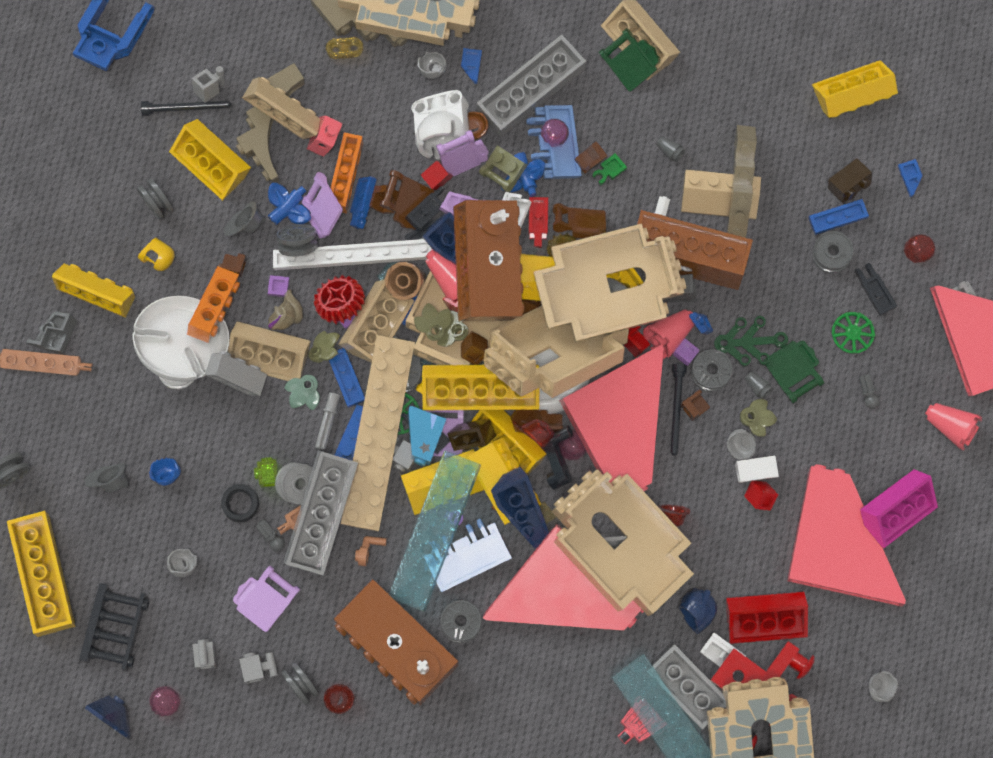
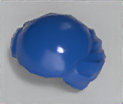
[149,457,181,486]

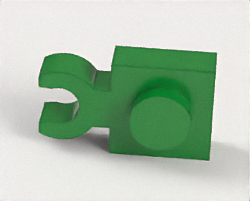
[592,153,627,185]

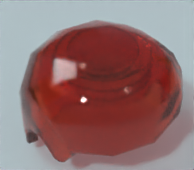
[904,234,935,263]
[323,684,355,714]

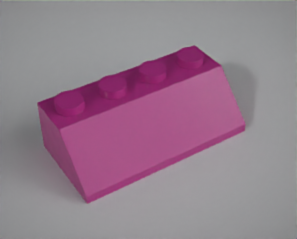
[860,469,938,548]

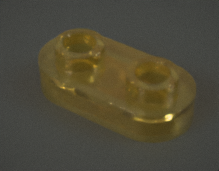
[326,37,363,59]

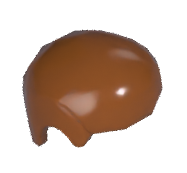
[468,112,488,140]

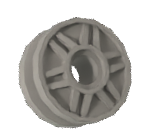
[275,462,312,504]

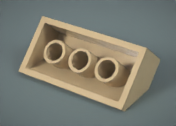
[601,0,680,80]
[242,77,320,139]
[681,170,761,219]
[338,279,414,363]
[228,322,310,381]

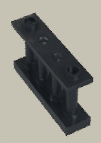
[79,583,149,672]

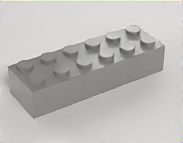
[477,35,586,137]
[283,451,358,575]

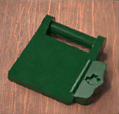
[599,28,661,92]
[763,341,824,404]

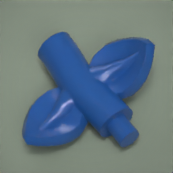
[501,152,545,197]
[268,183,311,225]

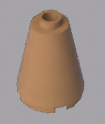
[385,262,426,300]

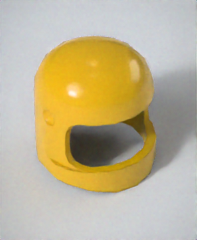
[138,237,175,271]

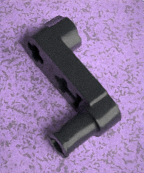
[541,426,573,490]

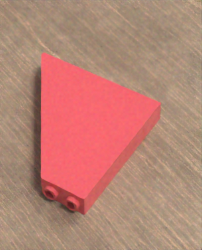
[930,286,993,396]
[559,345,664,491]
[787,464,906,607]
[483,524,644,630]

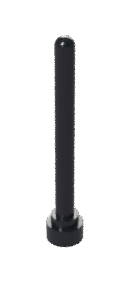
[141,101,231,116]
[670,364,687,456]

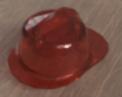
[512,419,554,453]
[657,504,690,527]

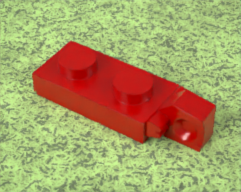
[529,197,548,248]

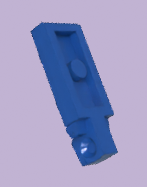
[350,177,377,229]

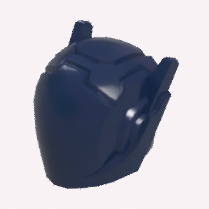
[679,588,717,634]

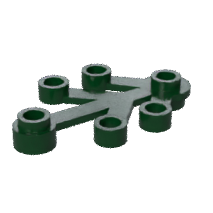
[714,316,788,367]

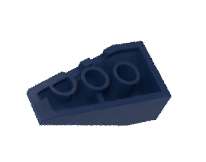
[422,212,456,265]
[491,467,549,549]
[85,695,131,739]

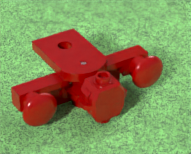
[710,641,815,749]

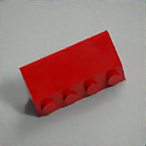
[726,592,808,644]

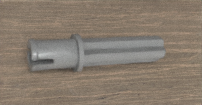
[315,393,341,450]

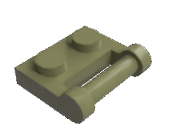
[479,145,527,192]

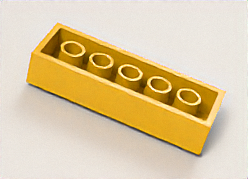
[422,365,539,410]
[7,511,76,637]

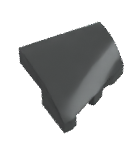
[26,311,77,354]

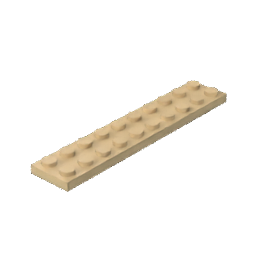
[340,335,415,532]

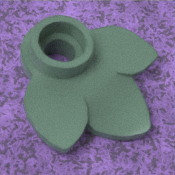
[284,375,320,410]

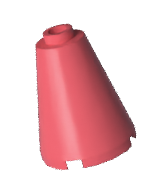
[425,249,457,301]
[643,310,695,359]
[926,403,982,450]

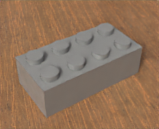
[645,644,726,732]

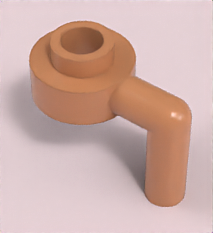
[355,536,387,566]

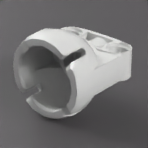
[412,90,469,160]

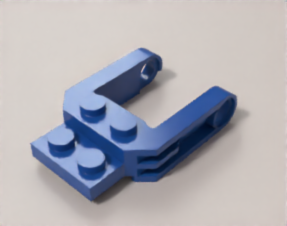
[73,0,154,71]

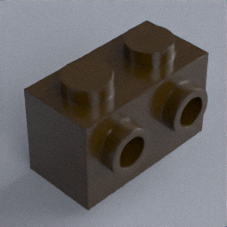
[828,158,872,203]
[447,418,496,451]

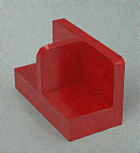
[623,326,651,358]

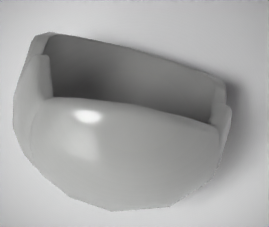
[417,52,447,79]
[167,549,197,578]

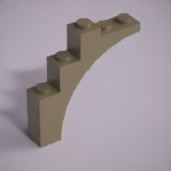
[311,0,408,48]
[236,63,305,183]
[727,125,757,238]

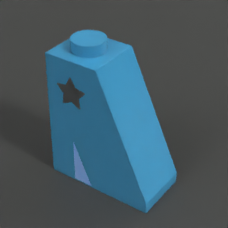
[408,406,446,466]

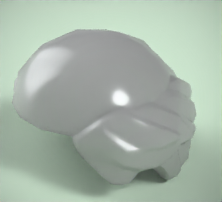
[727,429,756,460]
[868,671,898,702]

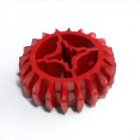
[313,275,365,325]

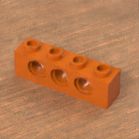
[330,133,363,213]
[187,266,240,343]

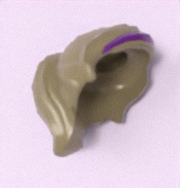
[268,290,303,330]

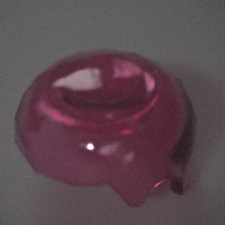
[541,119,569,147]
[559,430,587,460]
[149,686,180,717]

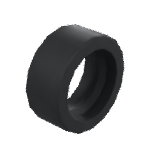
[221,484,259,523]

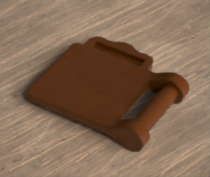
[380,170,435,230]
[553,203,606,239]

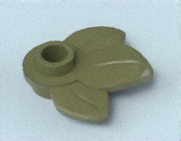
[414,303,451,341]
[434,310,468,347]
[308,331,340,363]
[740,399,777,437]

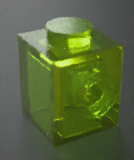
[254,457,278,488]

